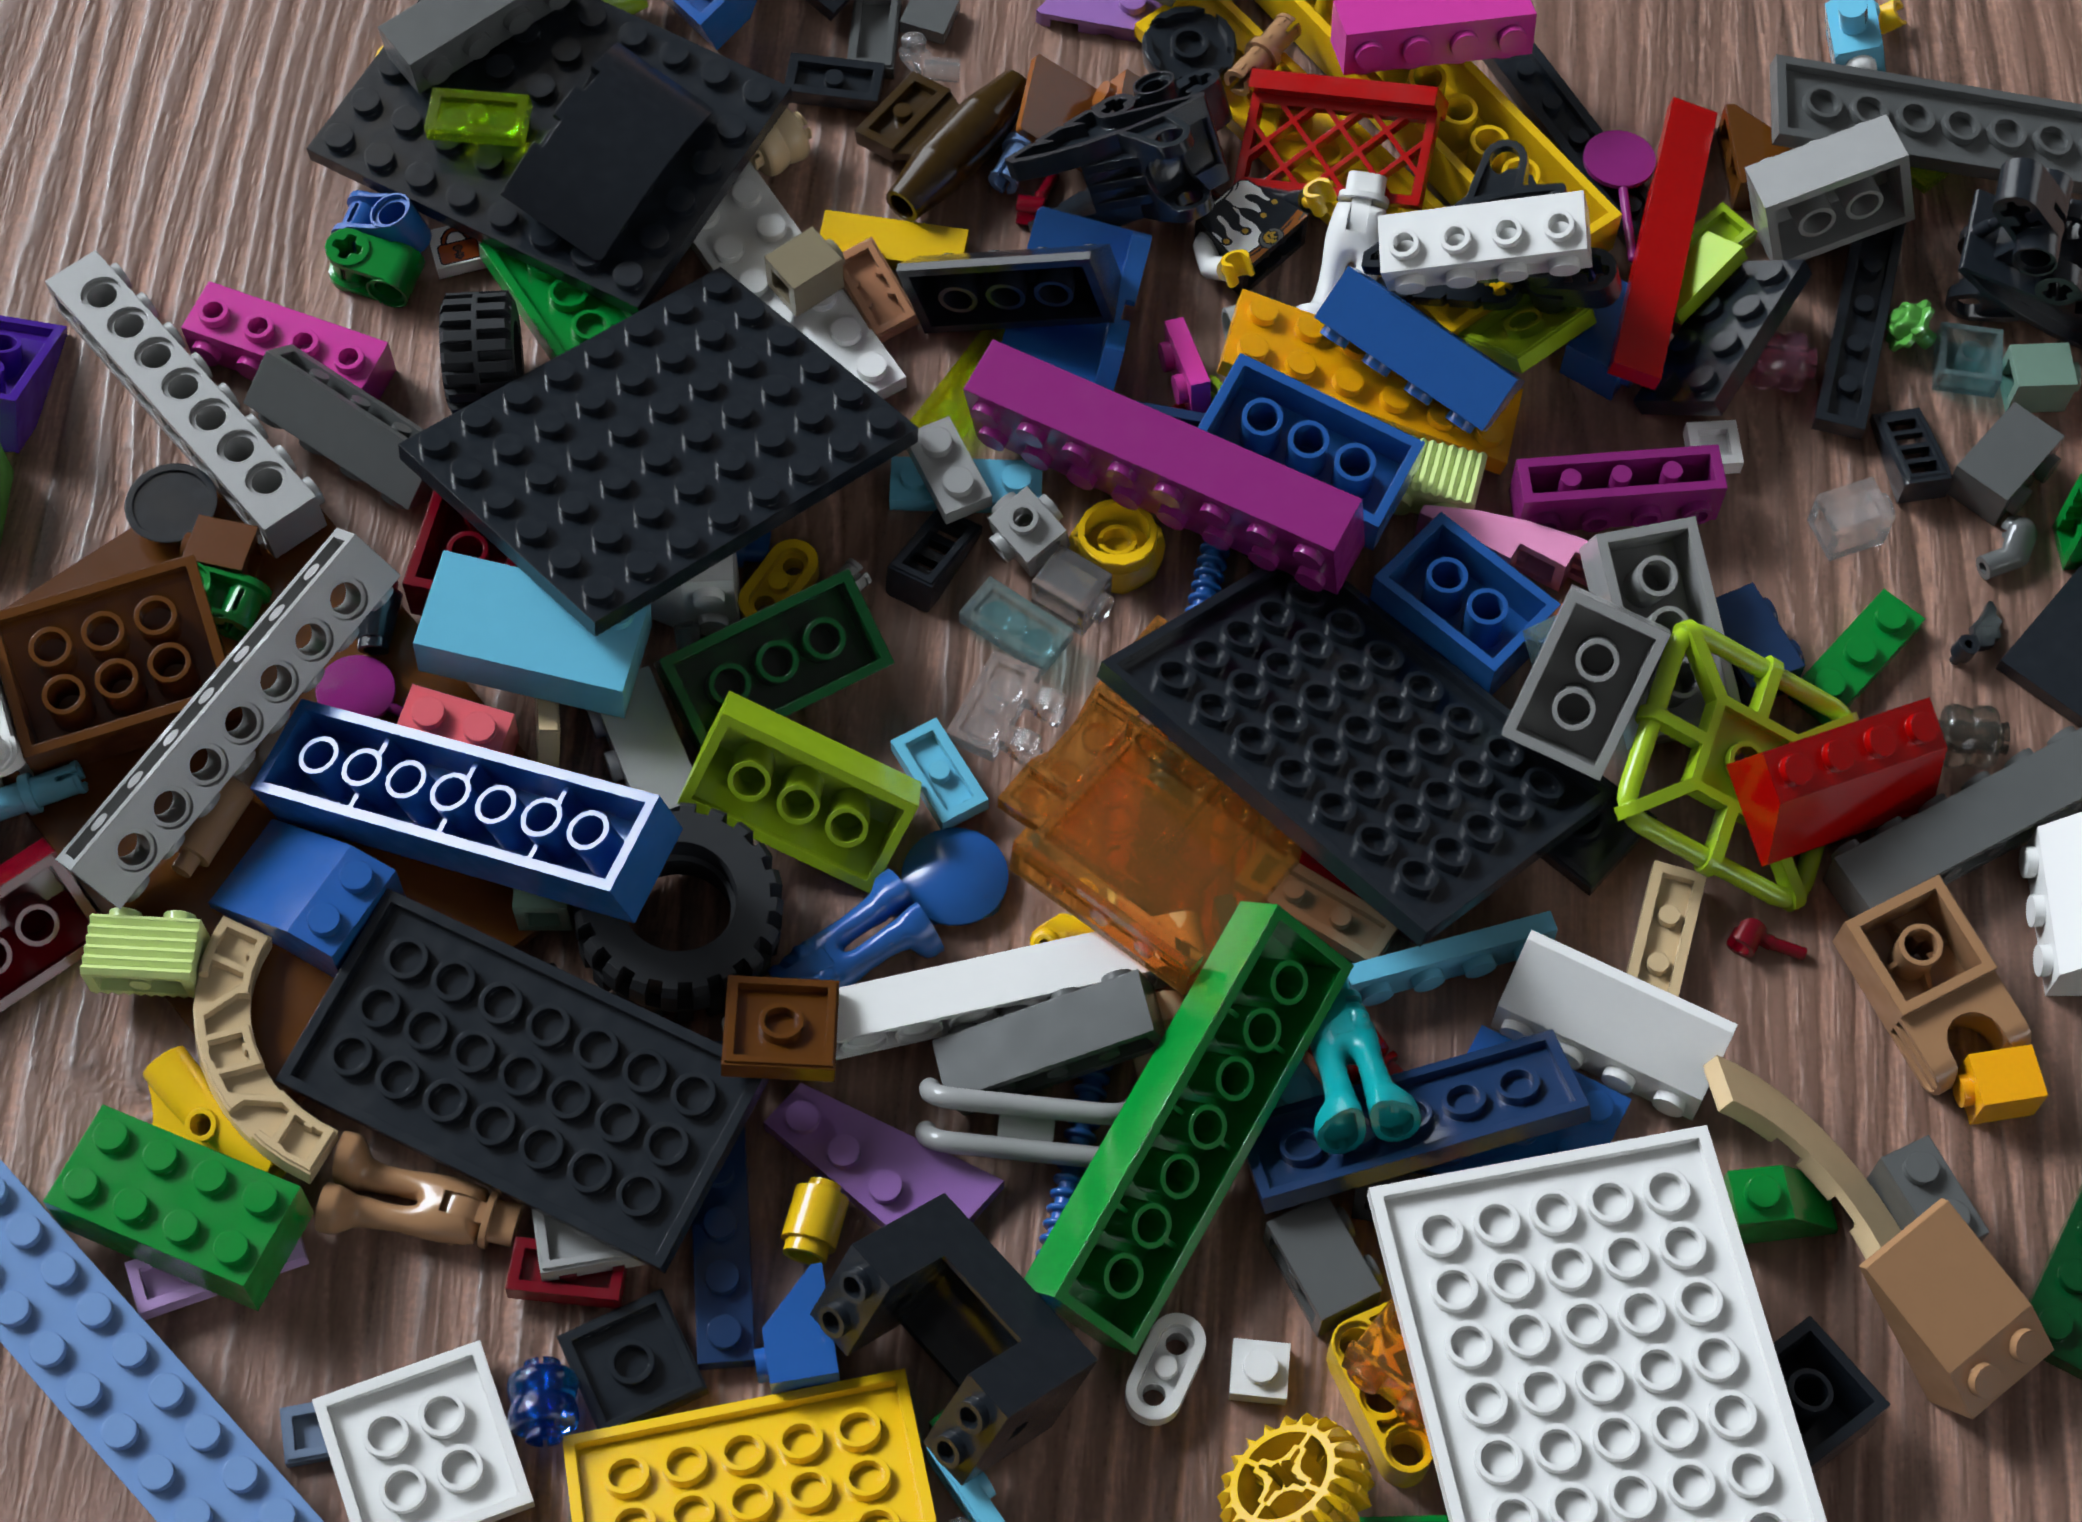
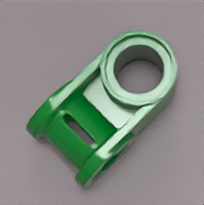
[325,228,426,308]
[197,562,272,641]

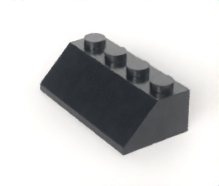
[896,244,1122,334]

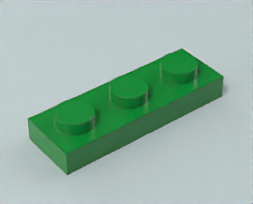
[1788,589,1925,724]

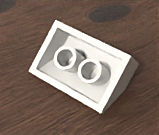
[2019,812,2082,996]

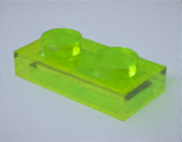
[424,87,533,147]

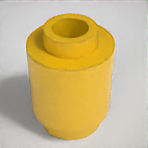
[781,1177,849,1265]

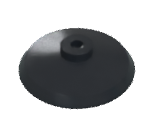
[124,463,217,543]

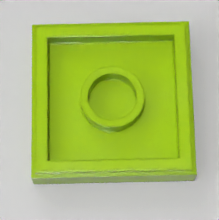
[1457,294,1597,374]

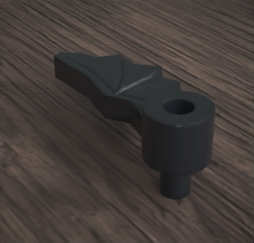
[1949,601,2003,665]

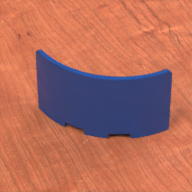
[1002,206,1152,391]

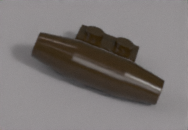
[854,70,1027,222]

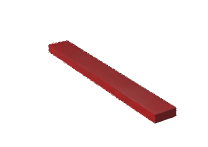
[1607,96,1718,390]

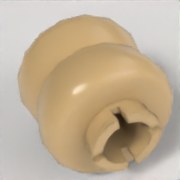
[750,108,812,177]

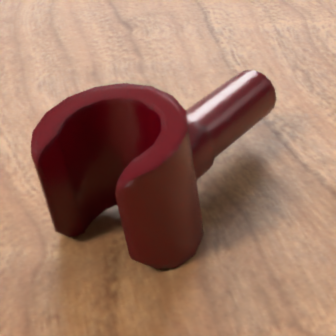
[1016,173,1059,225]
[1726,918,1807,961]

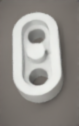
[1125,1313,1206,1426]

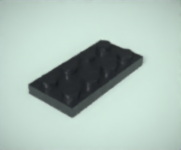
[1633,259,1812,416]

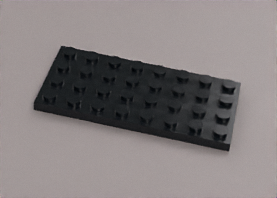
[275,888,769,1274]

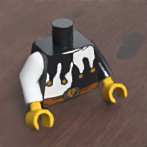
[1187,177,1338,296]

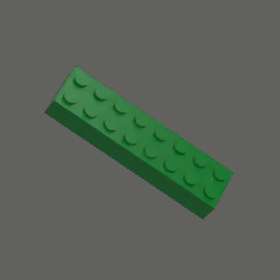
[1024,901,1354,1355]

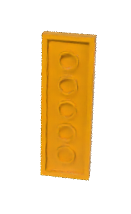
[1217,289,1523,475]

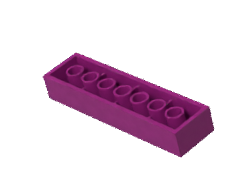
[963,339,1365,595]

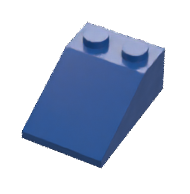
[208,819,406,978]

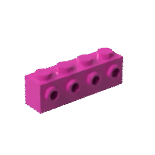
[1330,0,1537,75]
[181,281,396,400]

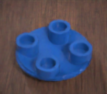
[901,827,1009,926]

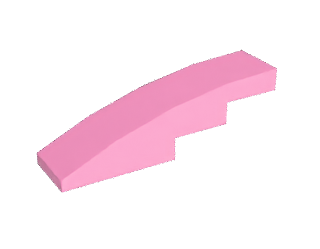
[1414,505,1588,592]

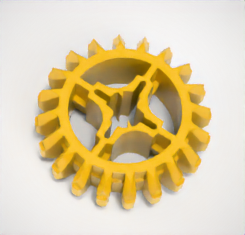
[1217,1413,1375,1522]

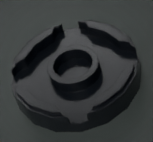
[1142,6,1237,81]

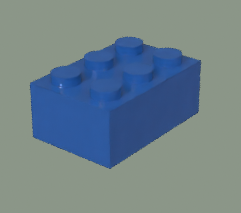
[1370,512,1561,695]

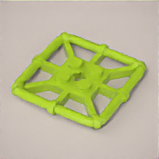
[1613,619,1860,912]

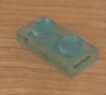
[959,576,1073,676]

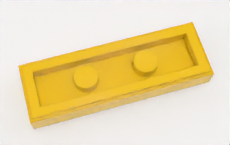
[820,210,969,270]

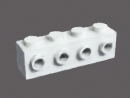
[1378,190,1593,295]

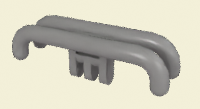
[915,1077,1127,1168]

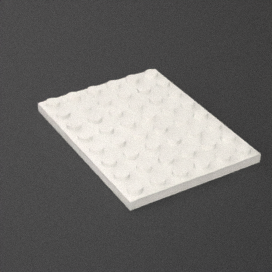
[1367,1125,1827,1522]

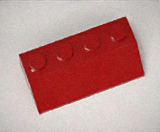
[1726,697,1948,867]

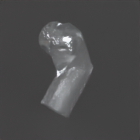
[898,32,961,83]

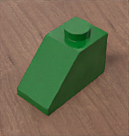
[1723,1165,1838,1245]

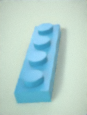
[1348,911,1558,1006]

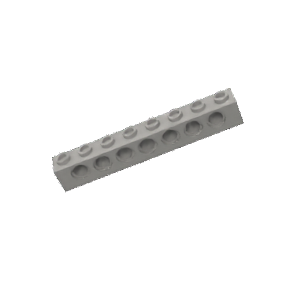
[45,250,327,559]
[55,528,401,909]

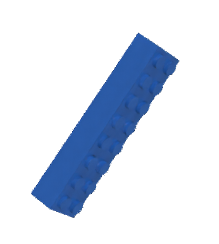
[250,698,683,923]

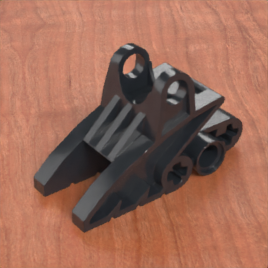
[1005,68,1232,232]
[1361,139,1622,314]
[1945,157,2082,350]

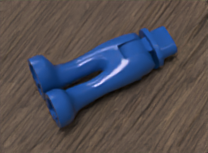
[767,868,944,987]

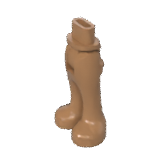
[314,1131,524,1249]

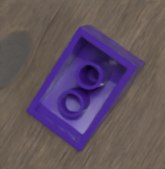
[0,315,67,453]

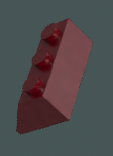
[0,838,97,1012]

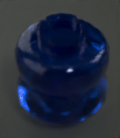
[506,1356,580,1447]

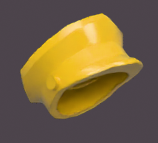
[1068,499,1165,594]

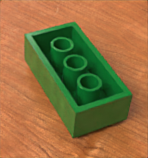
[43,1104,314,1311]

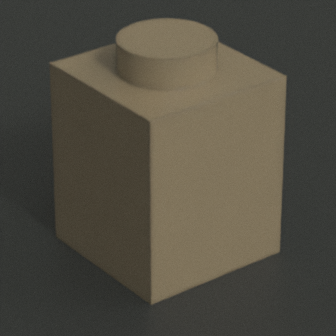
[764,226,845,317]

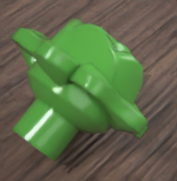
[1885,299,1937,352]

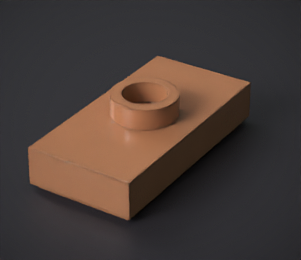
[842,237,920,343]

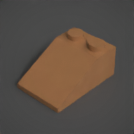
[1859,1198,2054,1420]

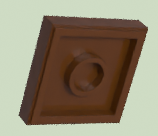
[721,975,840,1082]

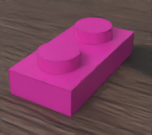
[1158,317,1211,413]

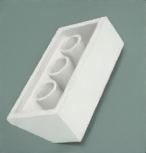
[1490,930,1738,1120]

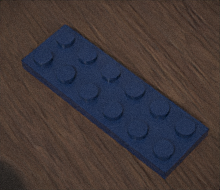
[1245,1029,1591,1214]

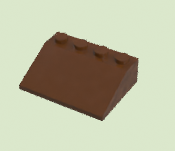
[0,553,243,775]

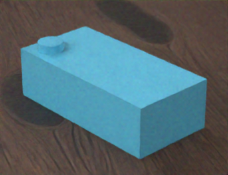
[413,550,652,719]

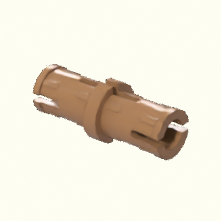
[1224,13,1302,96]

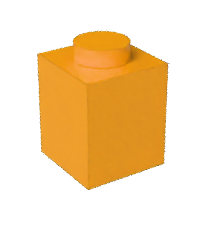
[1952,1044,2049,1125]

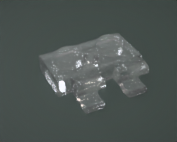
[946,650,1067,769]

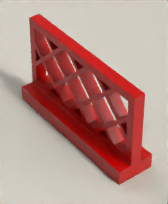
[1233,68,1449,210]

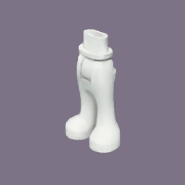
[1296,170,1389,315]

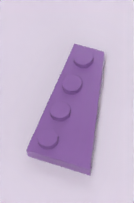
[764,1083,1004,1228]

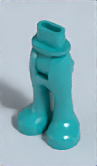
[1310,978,1422,1154]

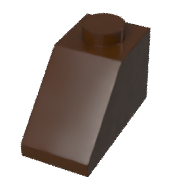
[1716,104,1792,211]

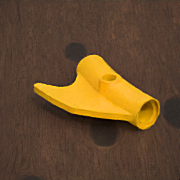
[143,1046,286,1178]

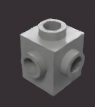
[988,486,1070,577]

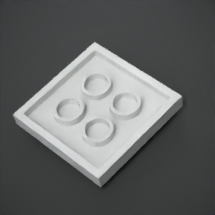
[312,1340,535,1522]

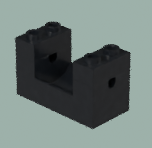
[810,1193,1098,1486]

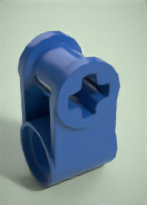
[331,190,432,253]

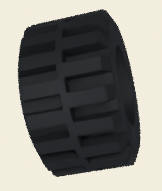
[439,290,524,414]

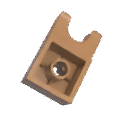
[1832,875,2032,1095]

